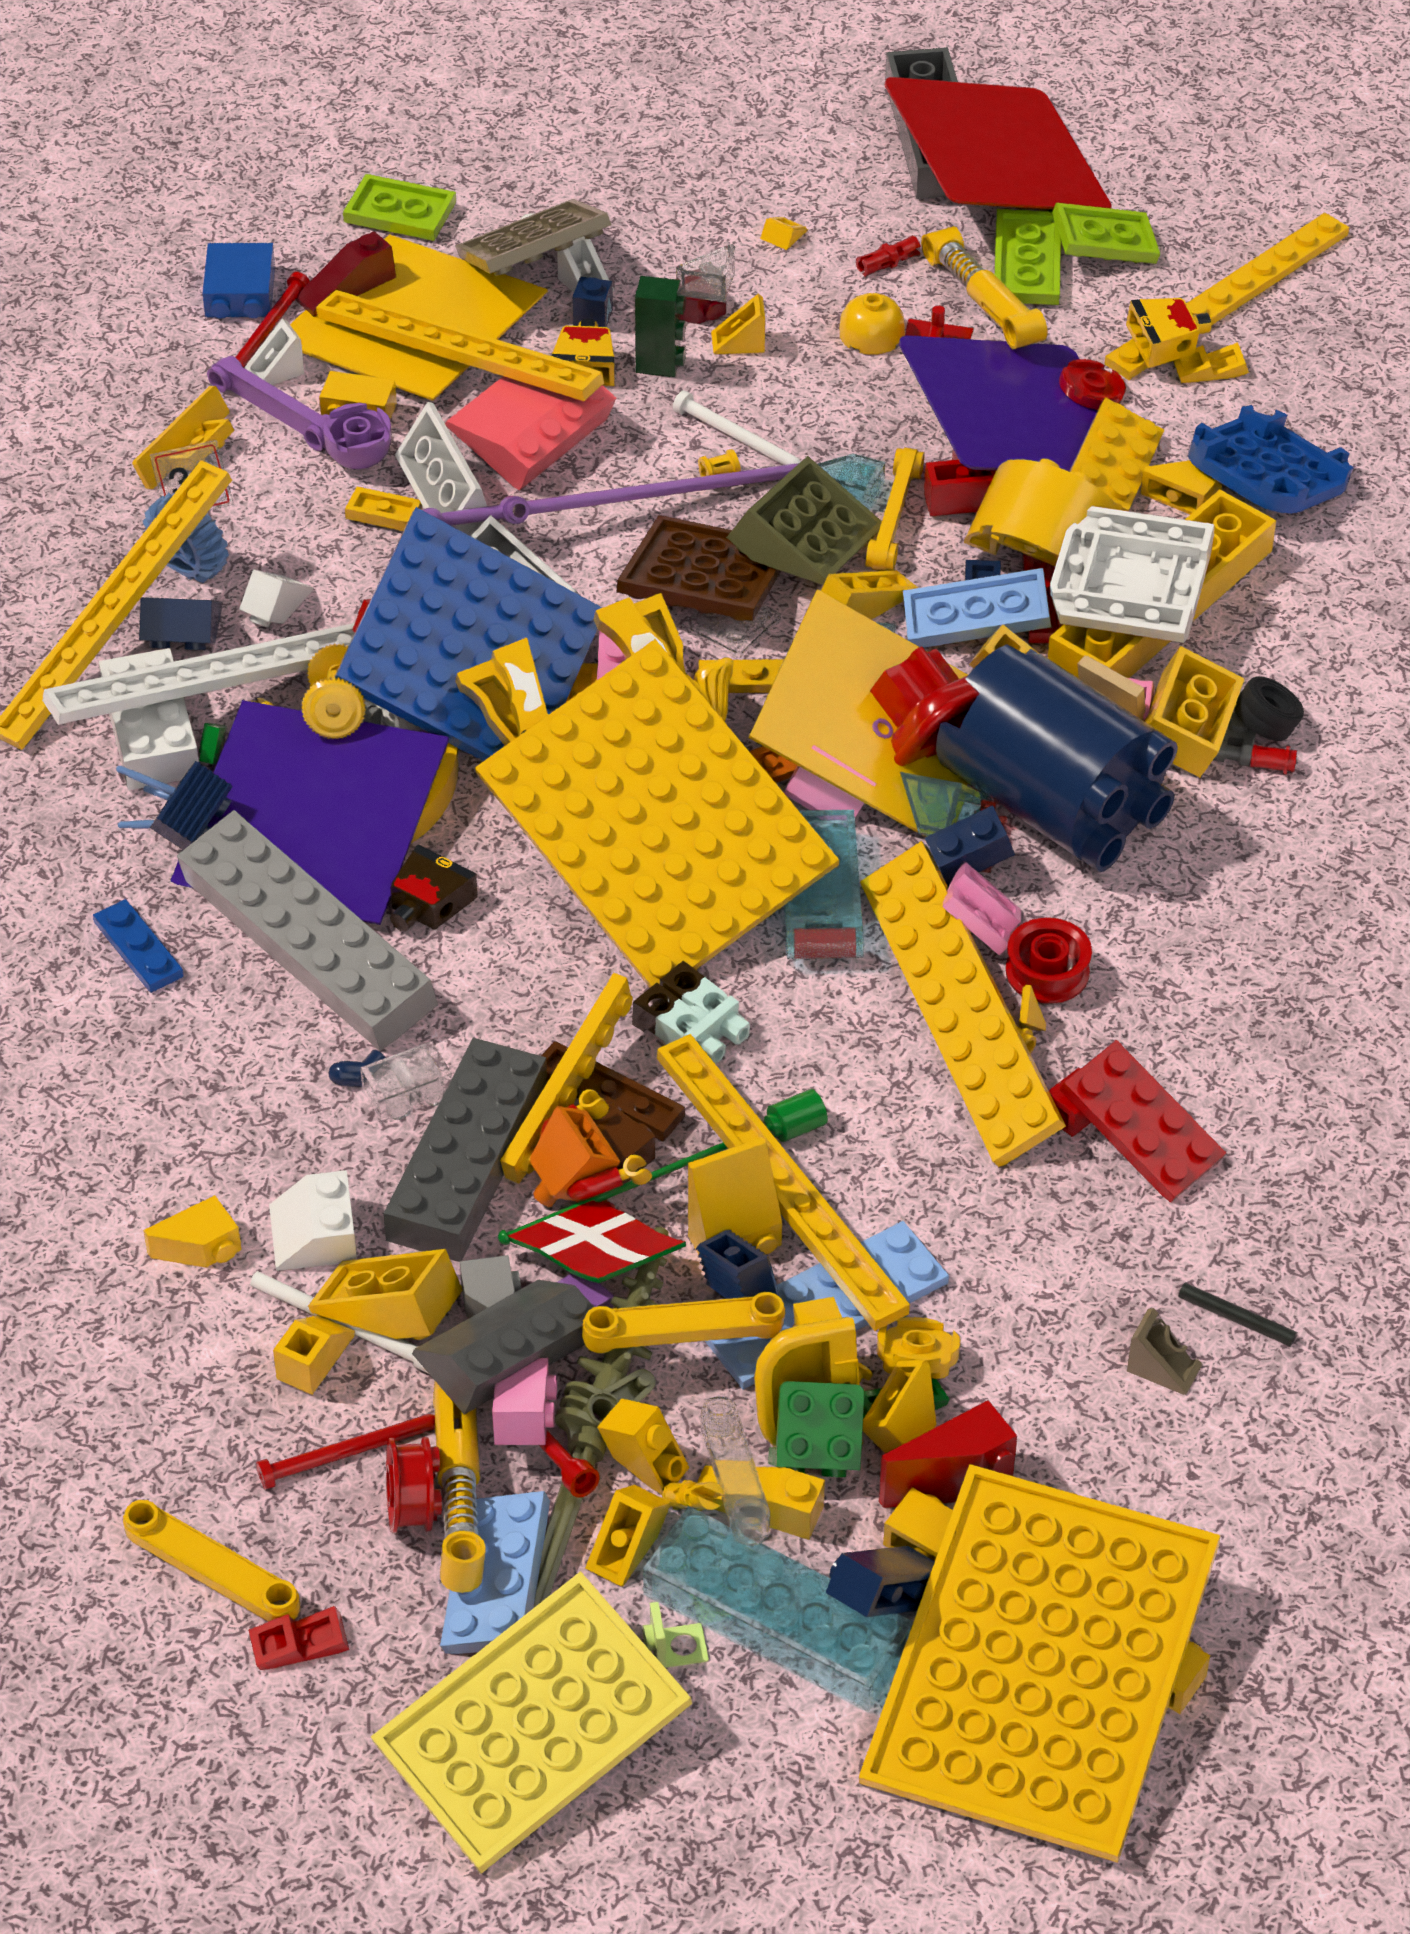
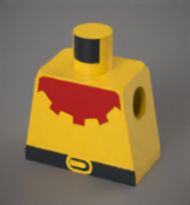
[1126,298,1211,368]
[551,318,615,386]

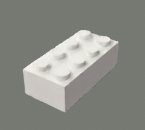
[99,648,199,790]

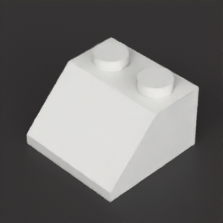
[269,1170,357,1271]

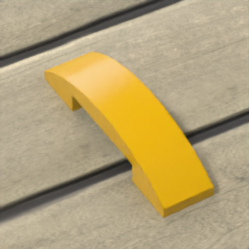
[411,743,459,843]

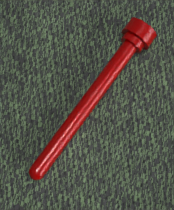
[539,1430,600,1498]

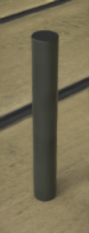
[1178,1282,1298,1347]

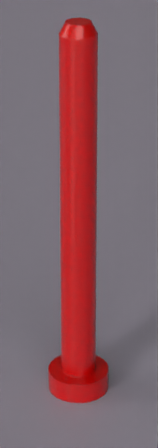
[235,272,310,368]
[256,1414,435,1490]

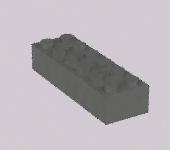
[885,47,958,199]
[383,1038,547,1262]

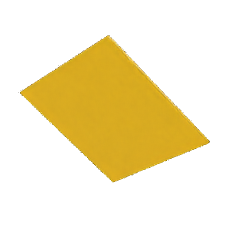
[290,234,548,401]
[748,589,968,837]

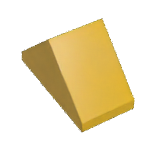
[711,293,765,354]

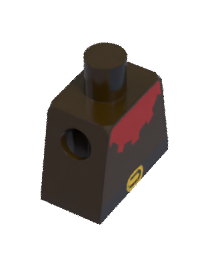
[390,844,478,932]

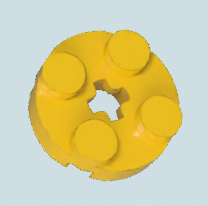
[876,1317,960,1379]

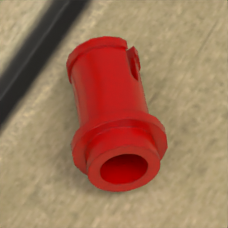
[1250,744,1297,775]

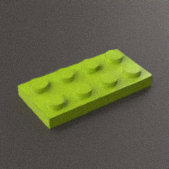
[994,209,1061,305]

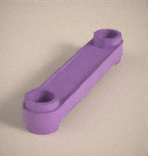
[207,356,330,451]

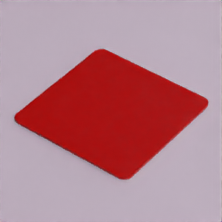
[884,77,1112,209]

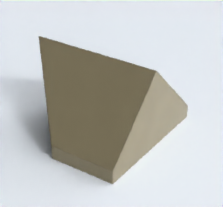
[1127,1308,1202,1395]

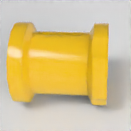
[698,449,741,477]

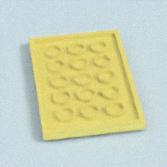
[371,1571,692,1874]

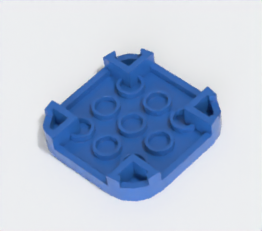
[1188,405,1354,514]

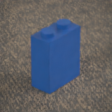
[202,243,275,319]

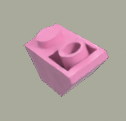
[492,1358,557,1445]

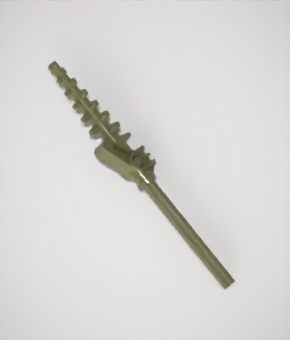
[534,1227,670,1607]

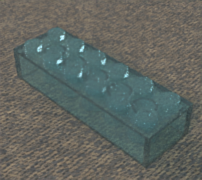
[643,1506,913,1713]

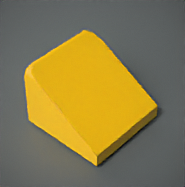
[760,216,808,250]

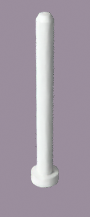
[673,390,801,465]

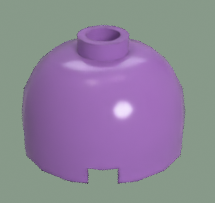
[323,403,392,469]

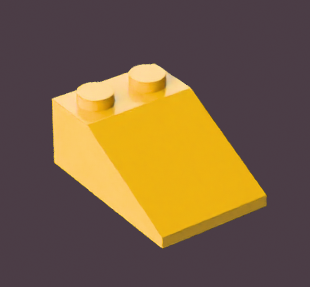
[688,1137,782,1255]
[308,1249,463,1340]

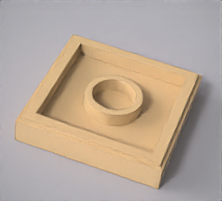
[1077,655,1146,721]

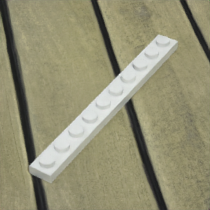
[42,623,355,725]

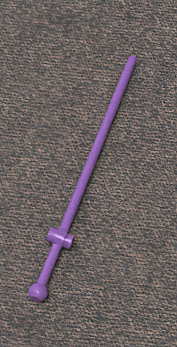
[423,463,799,526]

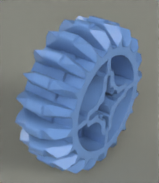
[143,493,229,583]

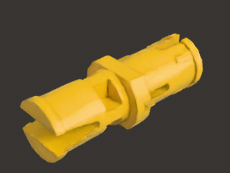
[662,1480,724,1512]

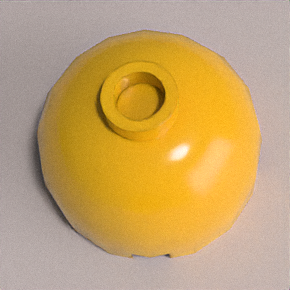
[839,293,905,355]

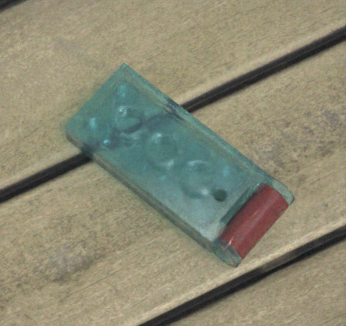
[783,810,864,959]

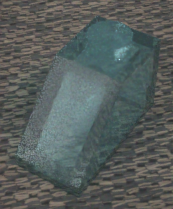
[818,453,886,511]

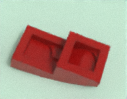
[248,1606,350,1670]

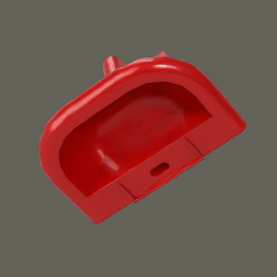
[870,646,979,766]

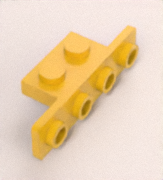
[132,386,235,489]

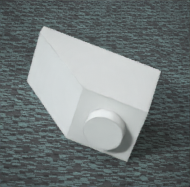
[239,569,314,627]

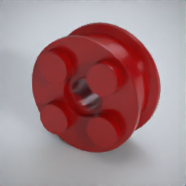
[1005,917,1092,1003]
[386,1437,442,1533]

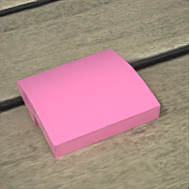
[942,862,1021,956]

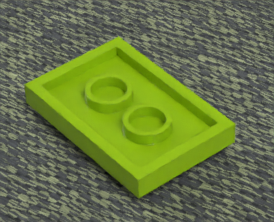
[343,174,456,241]
[1052,203,1160,264]

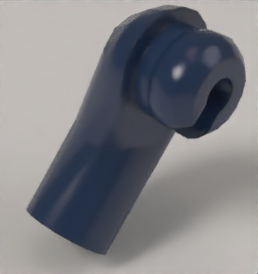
[328,1050,387,1087]

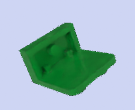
[768,1381,864,1477]

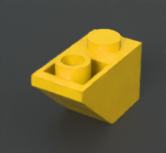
[273,1315,355,1395]
[597,1398,690,1495]

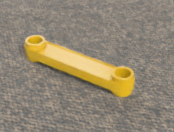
[865,447,925,571]
[582,1292,785,1353]
[123,1500,300,1622]

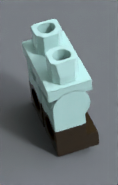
[632,960,750,1064]

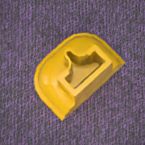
[754,1297,863,1447]

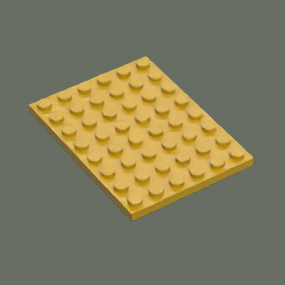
[475,639,839,988]
[858,1464,1220,1863]

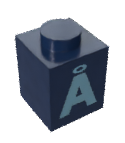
[572,276,613,327]

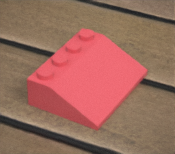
[445,376,616,490]

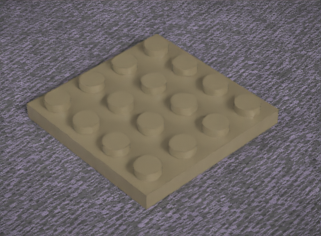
[455,199,611,276]

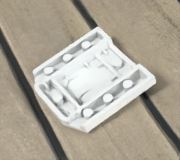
[1050,506,1214,643]

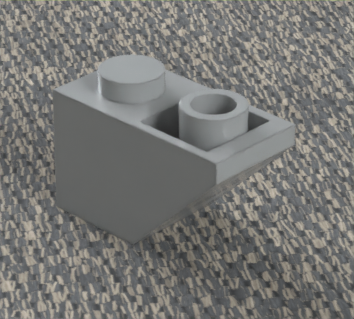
[460,1255,521,1318]

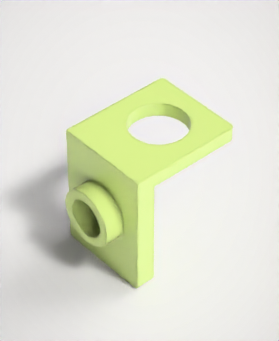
[643,1602,709,1668]

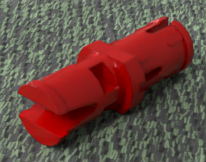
[856,235,921,277]

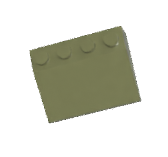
[726,456,882,585]

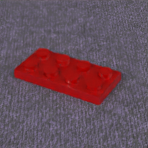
[1059,1039,1227,1202]

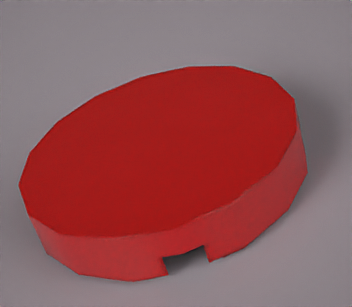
[1059,359,1126,410]

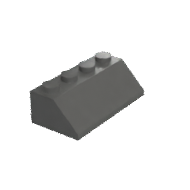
[412,1280,594,1415]

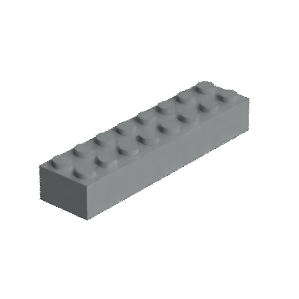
[177,810,438,1051]

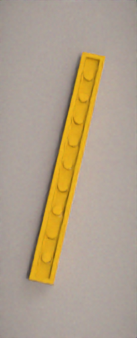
[1105,212,1349,380]
[316,290,604,401]
[0,460,232,750]
[657,1034,910,1331]

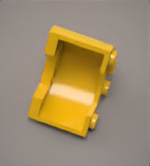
[964,458,1123,566]

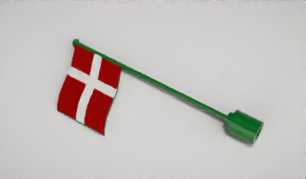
[498,1089,828,1283]

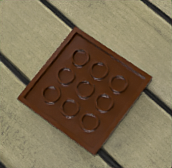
[616,515,781,621]

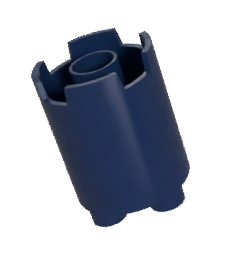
[936,644,1178,872]

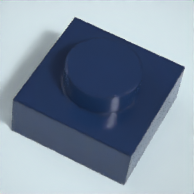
[965,560,1001,580]

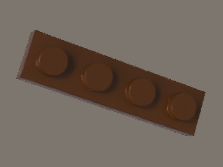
[541,1041,685,1142]

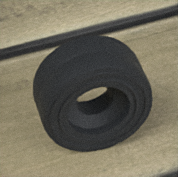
[1234,676,1304,741]

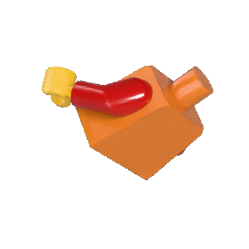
[530,1089,652,1207]

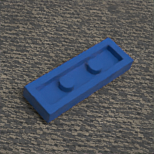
[93,899,184,993]

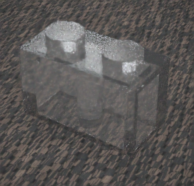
[360,1041,452,1123]

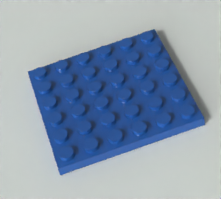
[335,507,603,761]

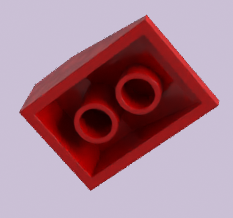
[879,1400,1018,1508]

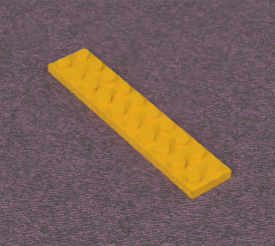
[860,841,1066,1167]

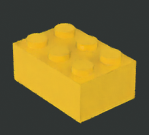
[1144,646,1245,778]

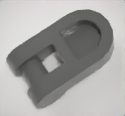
[1213,712,1256,767]

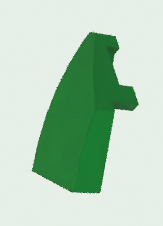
[199,723,227,764]

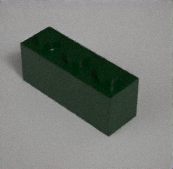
[635,276,686,377]

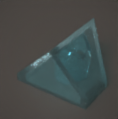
[900,772,988,836]

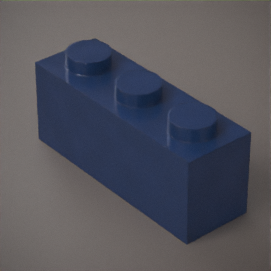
[825,1546,935,1617]

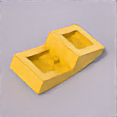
[1173,342,1249,383]

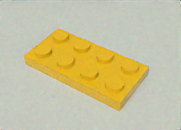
[1070,397,1164,511]

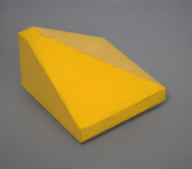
[1019,985,1046,1031]

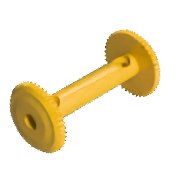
[301,643,366,739]

